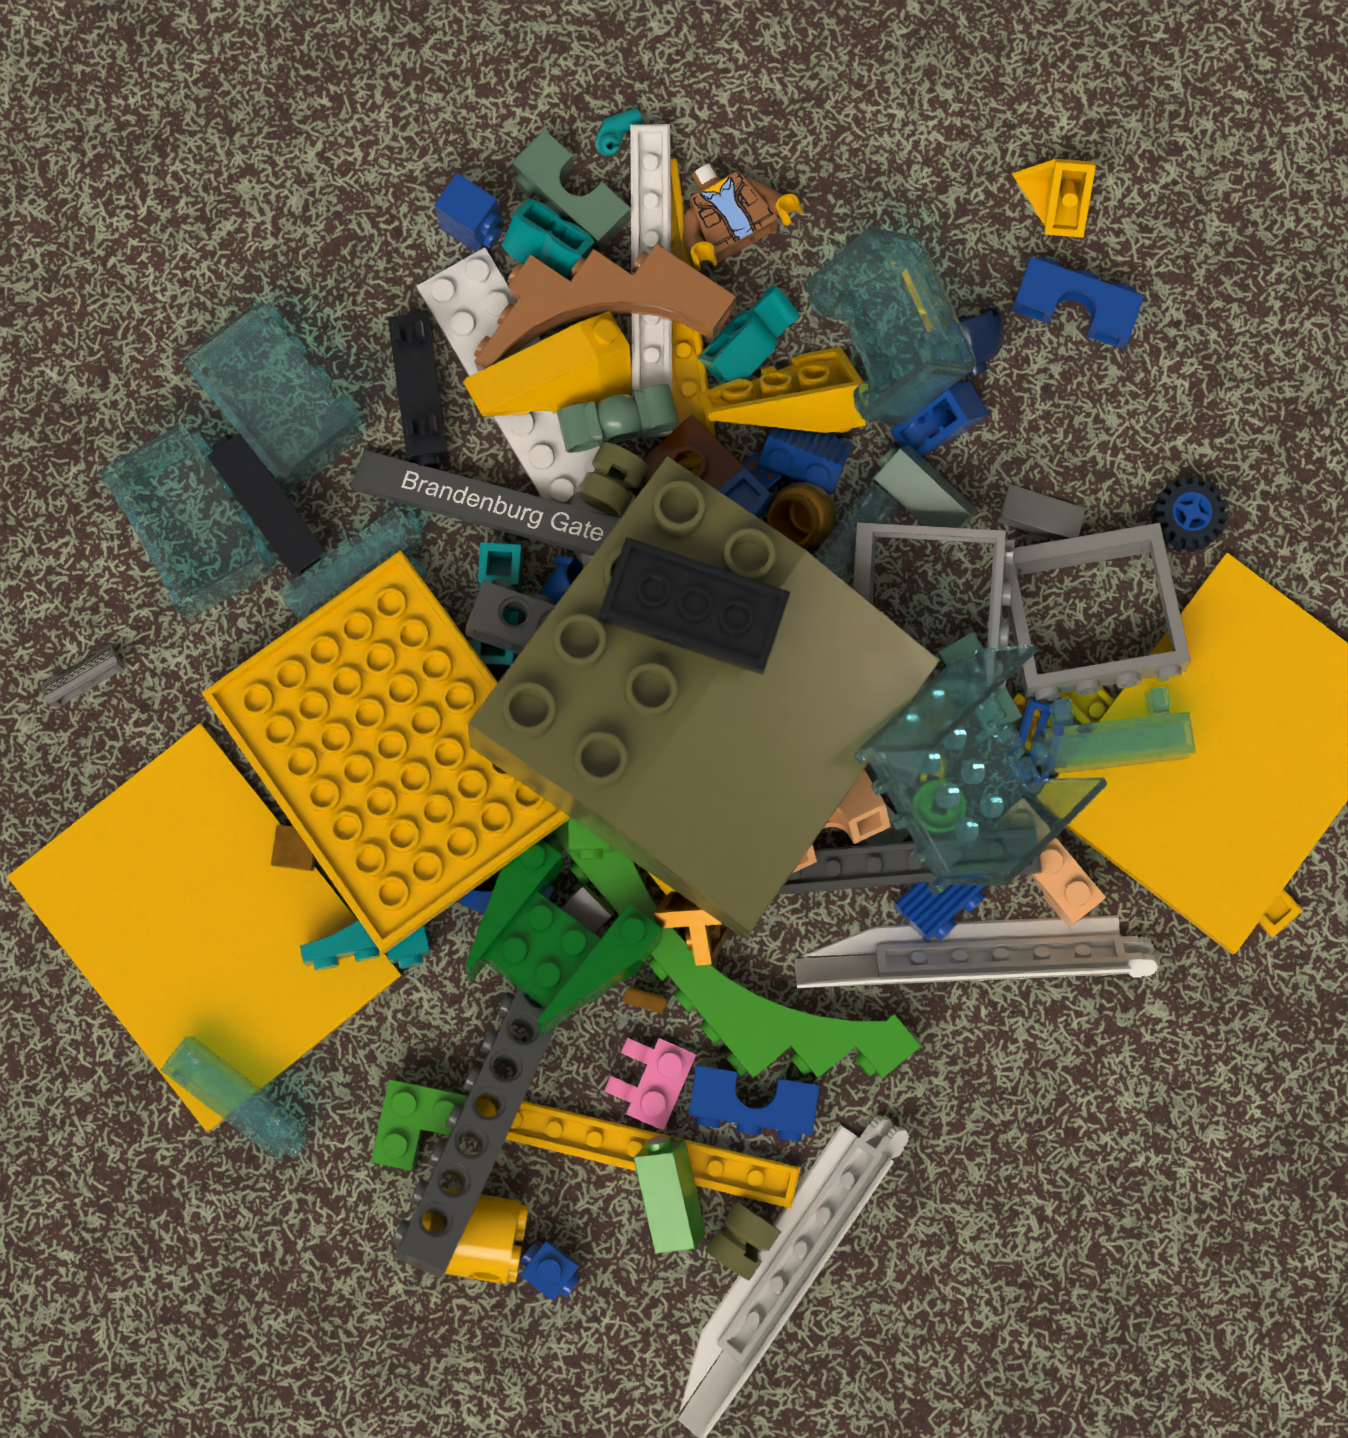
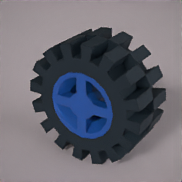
[1151,476,1229,552]

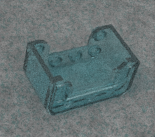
[804,227,976,423]
[180,300,363,496]
[97,423,276,621]

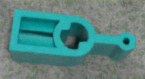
[697,285,800,384]

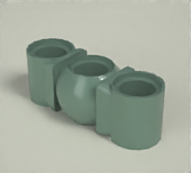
[557,384,680,453]

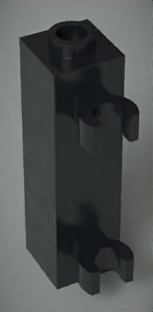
[388,312,450,468]
[207,433,329,580]

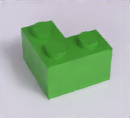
[371,1079,467,1171]

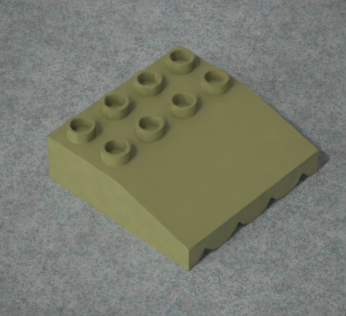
[468,456,940,940]

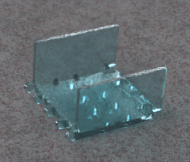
[853,645,1108,895]

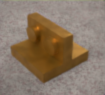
[654,891,730,965]

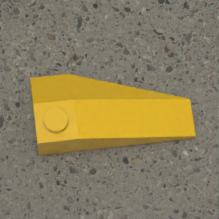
[463,311,632,416]
[698,347,866,433]

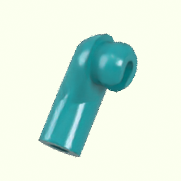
[595,107,643,156]

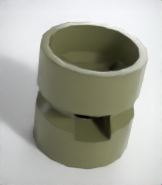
[576,442,648,518]
[705,1201,782,1281]

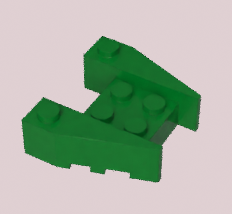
[465,839,662,1035]

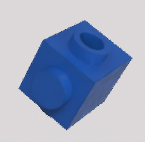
[520,1238,581,1301]

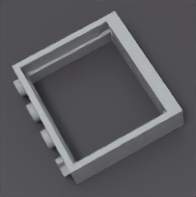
[853,523,1015,696]
[1005,523,1191,702]

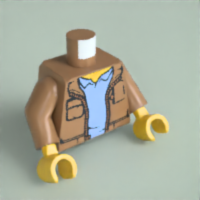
[683,163,804,271]

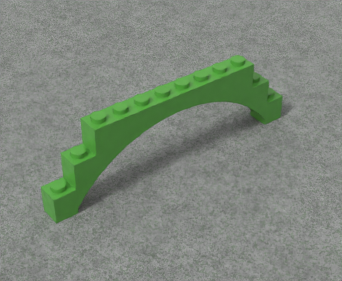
[544,820,921,1078]

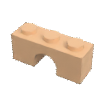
[792,769,891,874]
[991,802,1106,928]

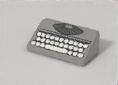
[41,643,125,708]

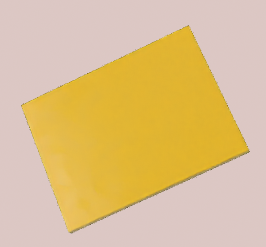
[202,550,571,954]
[1036,553,1348,954]
[7,723,403,1132]

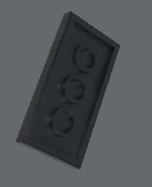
[598,537,791,675]

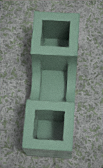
[512,129,631,252]

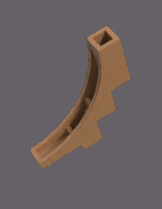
[474,244,736,372]

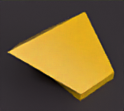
[1012,159,1096,238]

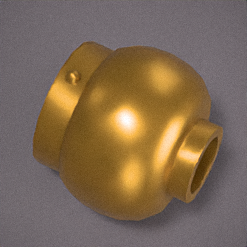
[767,482,836,550]

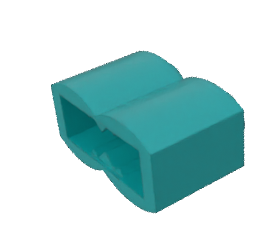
[502,198,595,281]

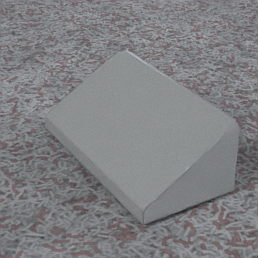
[997,484,1086,541]

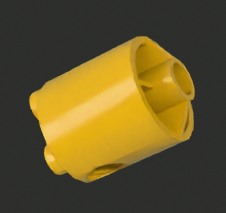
[423,1188,529,1285]

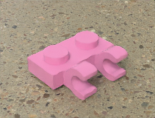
[604,1038,697,1131]

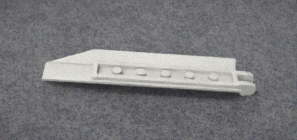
[795,915,1159,988]
[678,1115,910,1438]

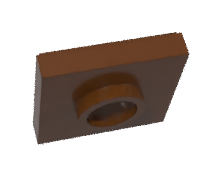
[642,414,744,490]

